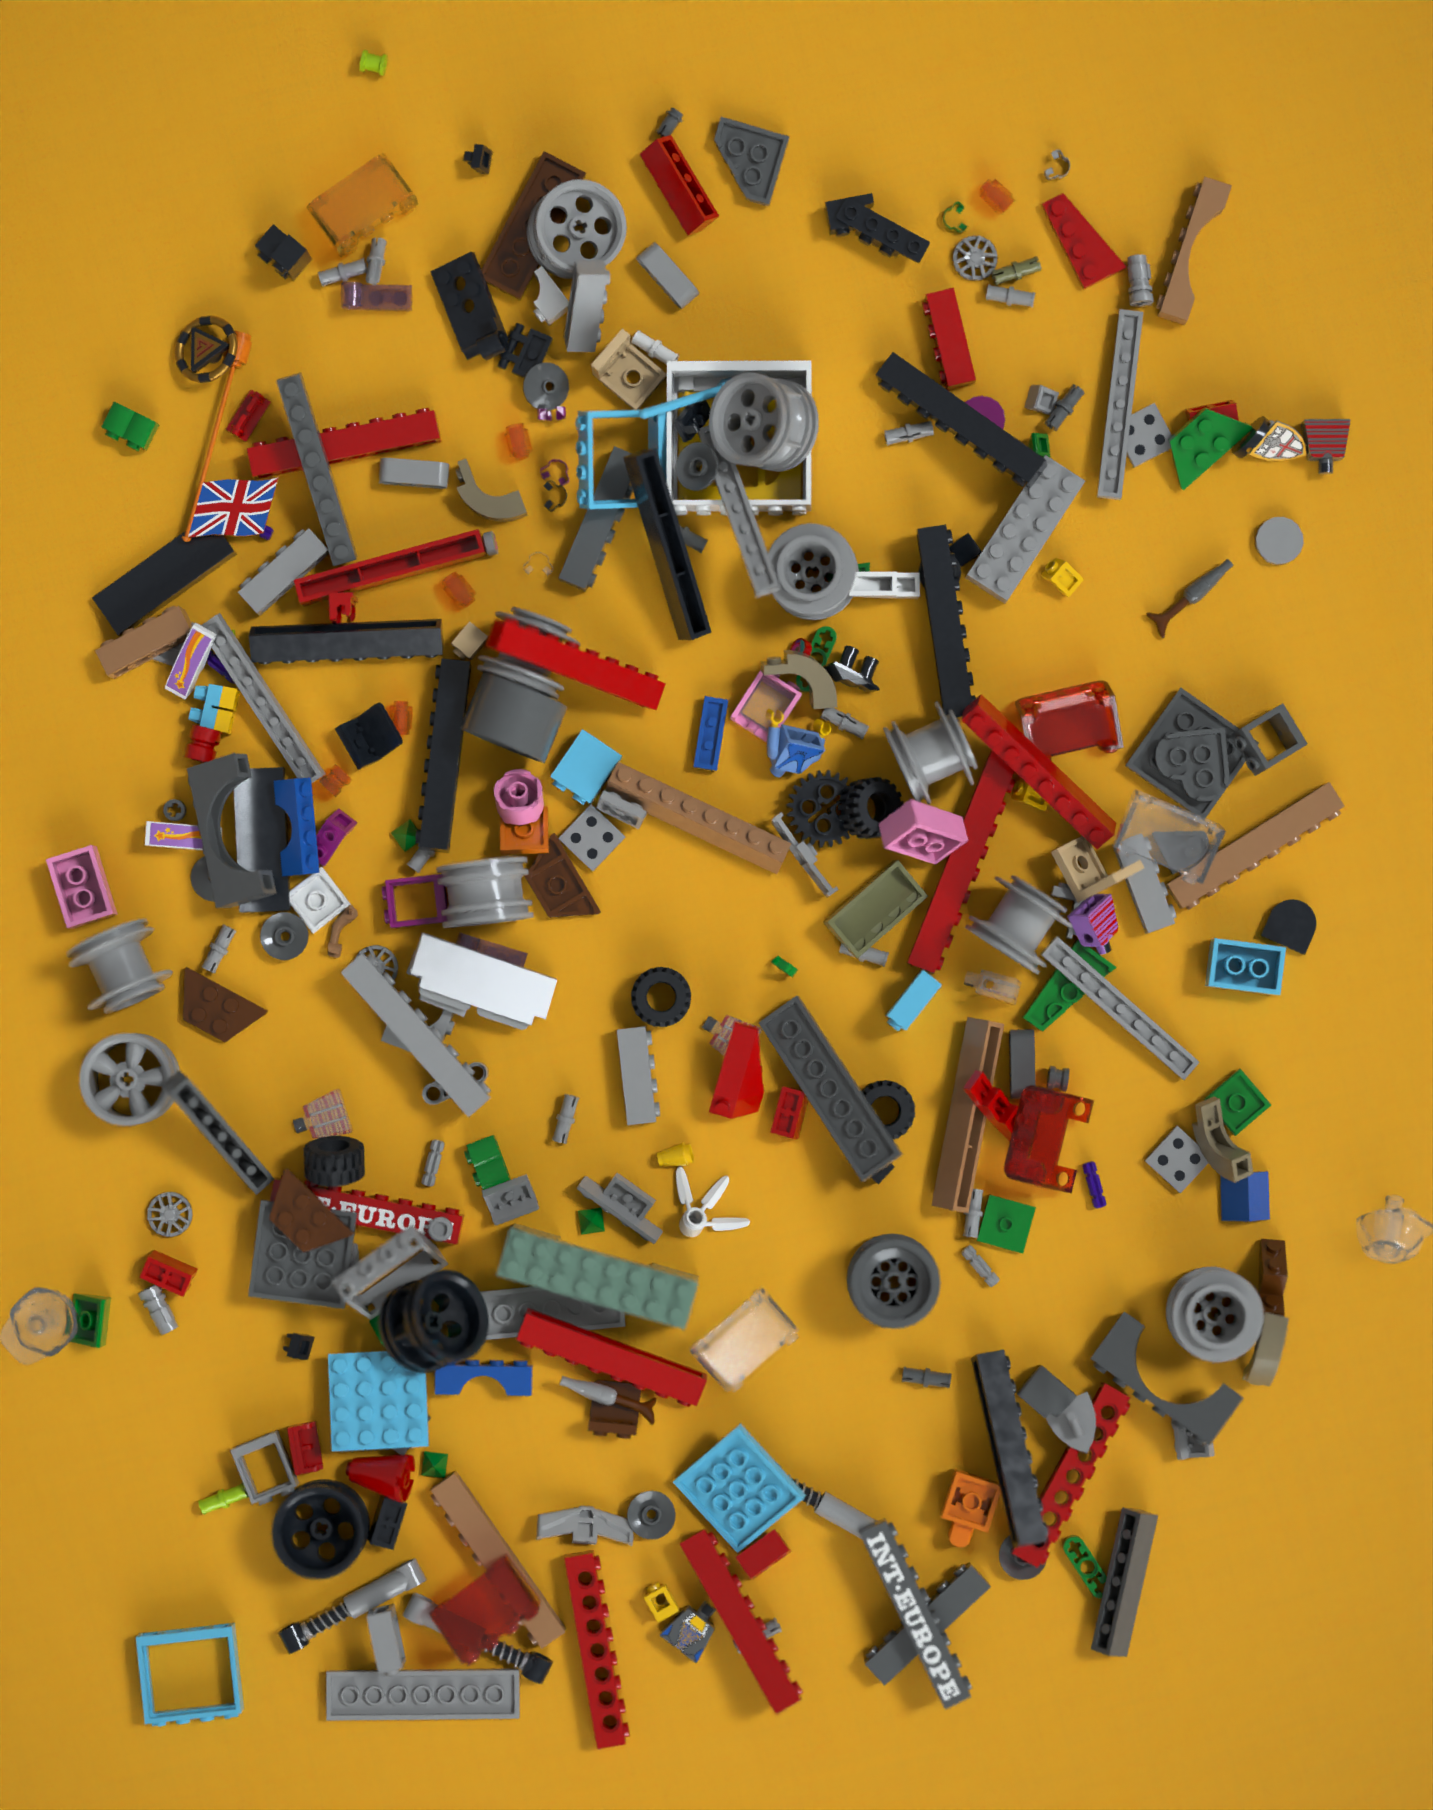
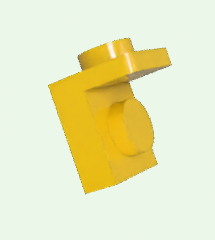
[1041,558,1084,597]
[1011,777,1048,811]

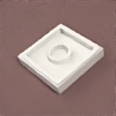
[290,867,351,934]

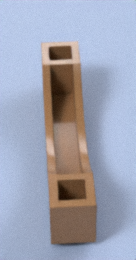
[1156,177,1232,325]

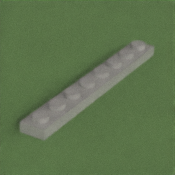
[1097,309,1143,500]
[698,426,780,597]
[201,613,325,783]
[1040,936,1200,1080]

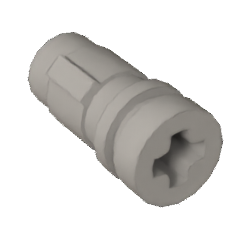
[1127,254,1154,307]
[138,1284,179,1335]

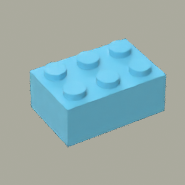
[1205,938,1286,995]

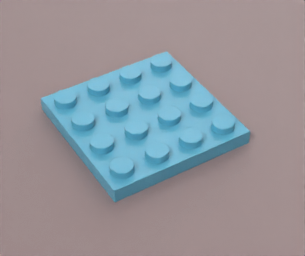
[328,1351,429,1451]
[673,1423,806,1553]

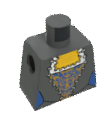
[660,1601,716,1663]

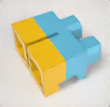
[189,684,240,735]

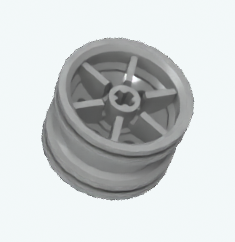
[436,857,534,928]

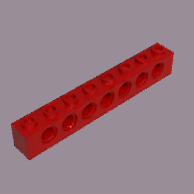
[1010,1383,1131,1568]
[564,1550,630,1749]

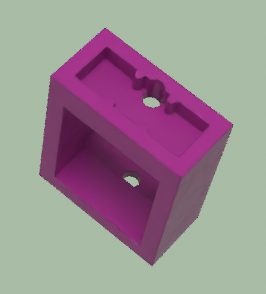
[382,874,448,928]

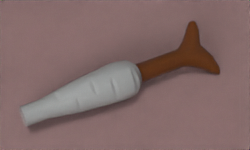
[559,1376,656,1425]

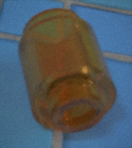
[980,179,1015,214]
[504,423,533,460]
[442,572,476,608]
[389,701,413,735]

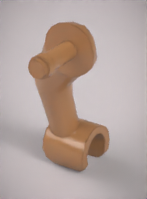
[328,905,358,958]

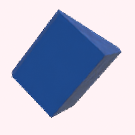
[1220,1171,1270,1221]

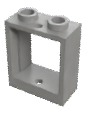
[230,1430,299,1506]
[367,1604,406,1676]

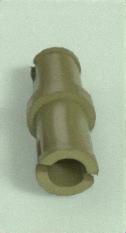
[991,256,1041,285]

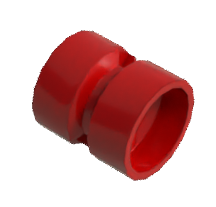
[183,724,222,763]

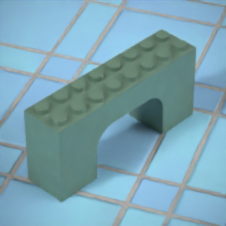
[497,1223,699,1329]

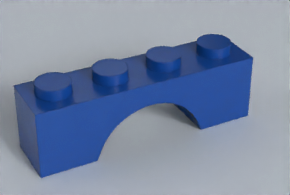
[274,777,320,876]
[435,1359,533,1396]

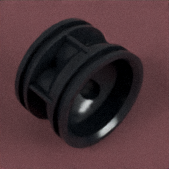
[378,1270,489,1374]
[272,1479,370,1580]

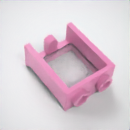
[730,670,802,743]

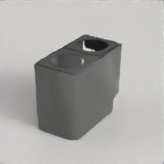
[1016,1365,1077,1418]

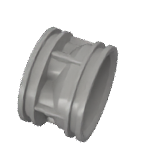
[527,180,627,279]
[709,372,819,472]

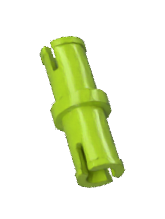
[198,1483,249,1515]

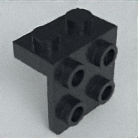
[335,702,403,770]

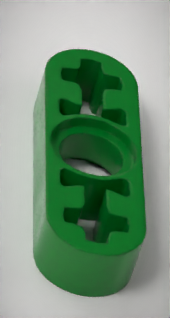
[796,626,837,692]
[1063,1535,1107,1599]

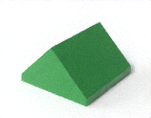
[68,1293,111,1348]

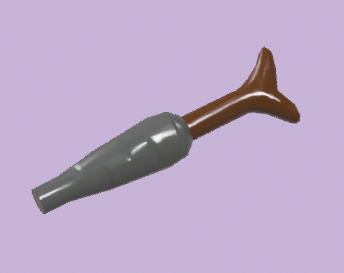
[1146,559,1233,638]

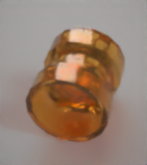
[319,764,352,797]

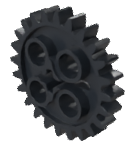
[785,770,850,848]

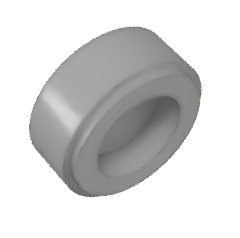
[483,531,498,556]
[428,1217,453,1241]

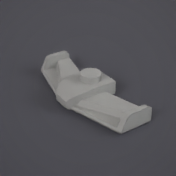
[771,812,839,897]
[536,1505,633,1546]

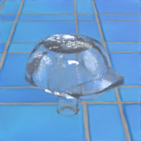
[1356,1195,1433,1264]
[0,1288,78,1365]

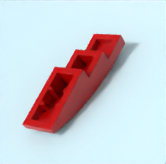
[963,1070,1038,1154]

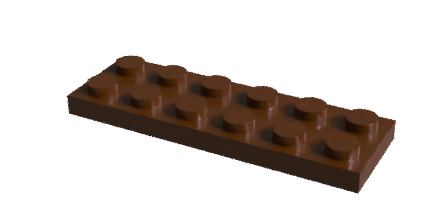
[481,151,586,300]

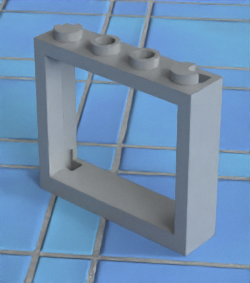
[332,1225,448,1320]

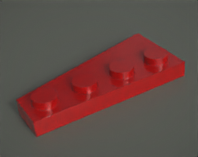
[1041,193,1127,290]

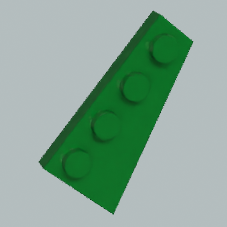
[1022,939,1117,1032]

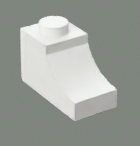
[533,266,569,325]

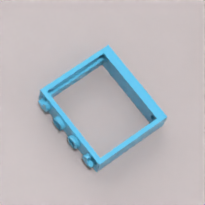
[576,409,667,509]
[136,1623,244,1727]

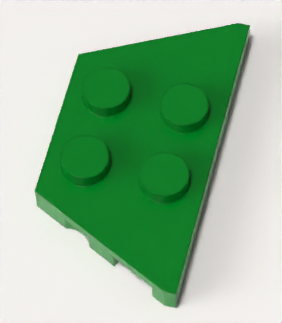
[1168,407,1253,490]

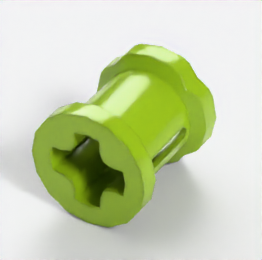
[360,50,388,76]

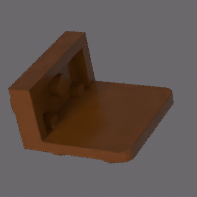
[588,1380,641,1439]

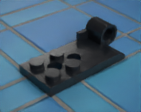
[430,252,509,360]

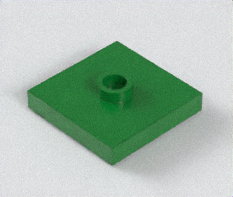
[1203,1068,1271,1136]
[977,1194,1036,1254]

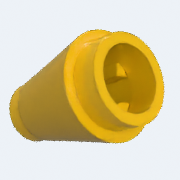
[657,1142,694,1167]

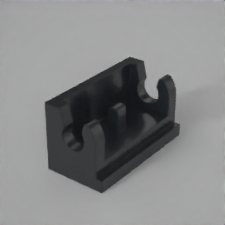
[368,1495,408,1550]

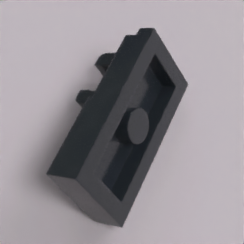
[673,400,711,442]

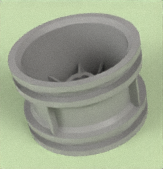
[80,1033,180,1126]

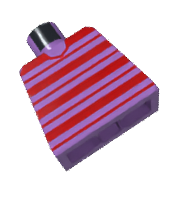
[1068,894,1118,955]

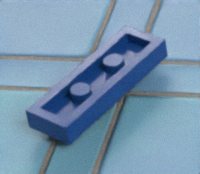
[693,696,728,771]

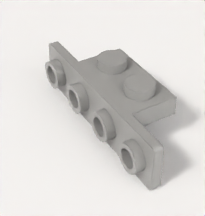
[577,1173,663,1244]

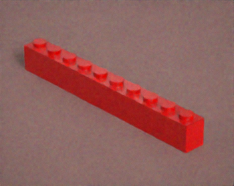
[907,749,1015,974]

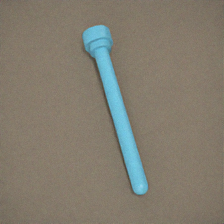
[639,377,732,419]

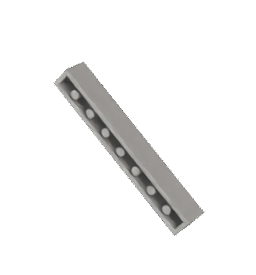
[340,953,492,1117]

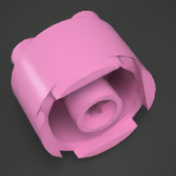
[494,769,544,825]

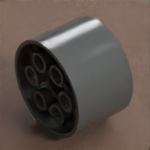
[460,672,568,763]

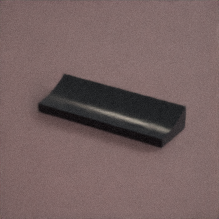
[92,531,237,637]
[234,767,291,913]

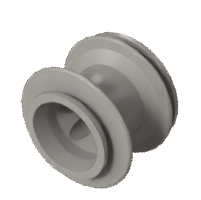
[768,523,859,620]
[477,607,581,699]
[883,701,978,804]
[965,875,1072,975]
[67,919,173,1014]
[1166,1267,1264,1362]

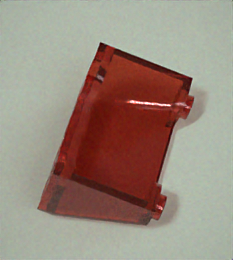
[1015,680,1124,761]

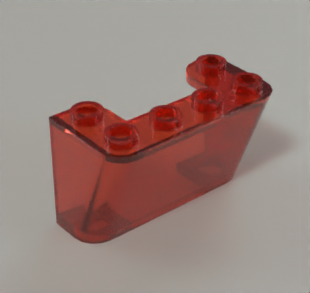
[1004,1085,1094,1194]
[429,1554,541,1666]

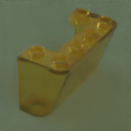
[307,153,418,257]

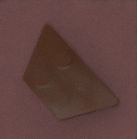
[525,833,601,918]
[183,967,268,1042]
[269,1168,354,1253]

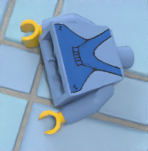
[766,708,831,777]

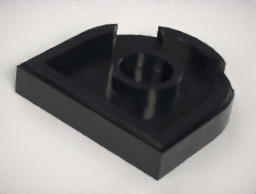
[1260,899,1317,955]

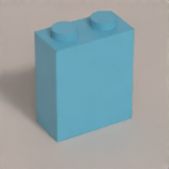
[550,729,623,805]
[885,970,942,1031]

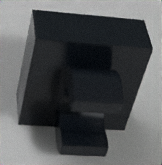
[463,144,493,175]
[283,1333,315,1360]

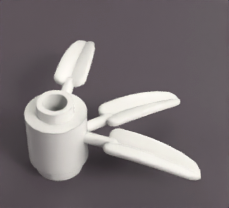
[676,1166,750,1237]

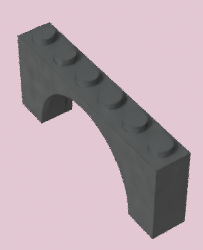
[187,753,277,908]
[1091,1312,1244,1446]

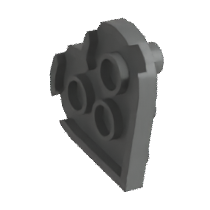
[1154,727,1229,802]

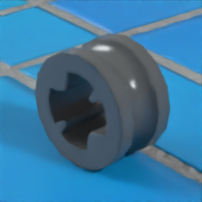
[163,799,186,821]

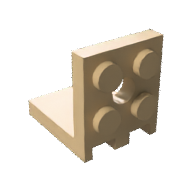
[591,329,667,410]
[1051,836,1144,903]

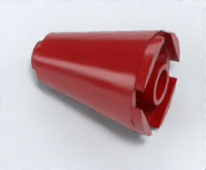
[346,1454,415,1503]

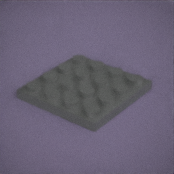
[1125,688,1259,821]
[248,1200,358,1309]

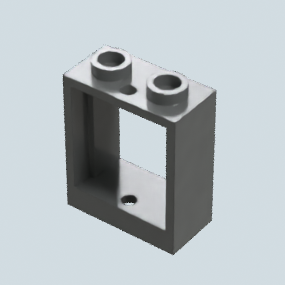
[1230,703,1308,776]

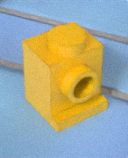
[644,1582,679,1623]

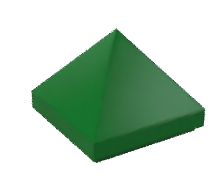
[1028,433,1050,458]
[391,819,417,852]
[578,1207,605,1235]
[421,1451,448,1478]

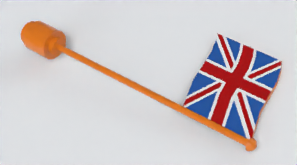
[182,331,279,542]

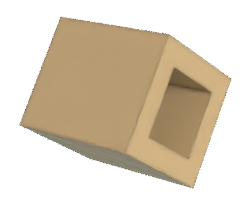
[451,621,489,660]

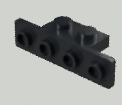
[836,198,930,263]

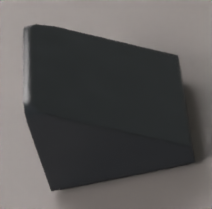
[949,533,982,567]

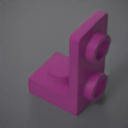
[316,808,358,866]

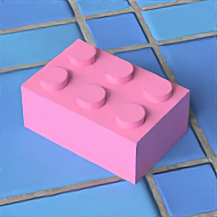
[879,799,968,865]
[46,845,118,929]

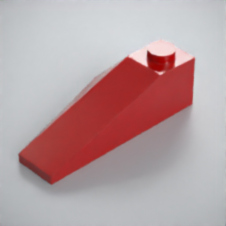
[709,1021,765,1119]

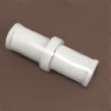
[631,330,679,364]

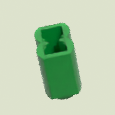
[101,402,159,451]
[464,1135,511,1190]

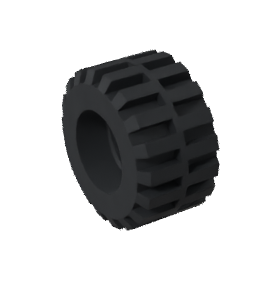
[838,777,904,839]
[631,967,691,1027]
[862,1080,915,1140]
[304,1136,365,1187]

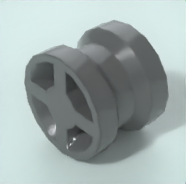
[1046,1066,1069,1092]

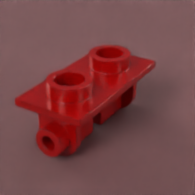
[226,390,271,442]

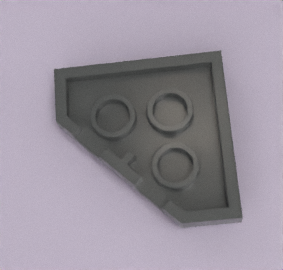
[714,117,789,206]

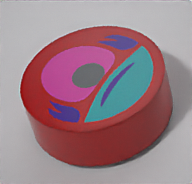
[790,638,812,656]

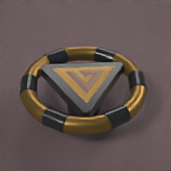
[175,315,238,383]

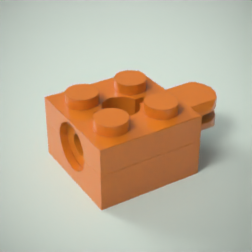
[940,1468,1001,1548]

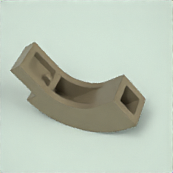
[455,459,528,522]
[760,650,837,709]
[1192,1096,1253,1183]
[1242,1312,1289,1387]

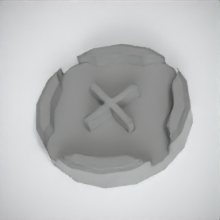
[1255,517,1304,565]

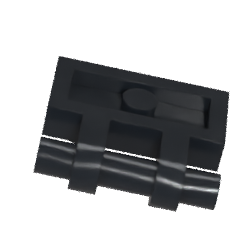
[497,323,553,378]

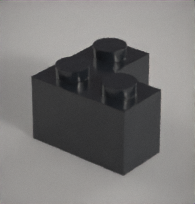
[255,224,312,281]

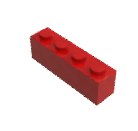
[640,135,719,235]
[922,288,976,390]

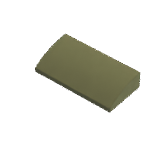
[823,860,928,959]

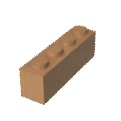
[95,606,193,679]

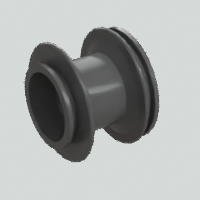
[846,1233,940,1329]

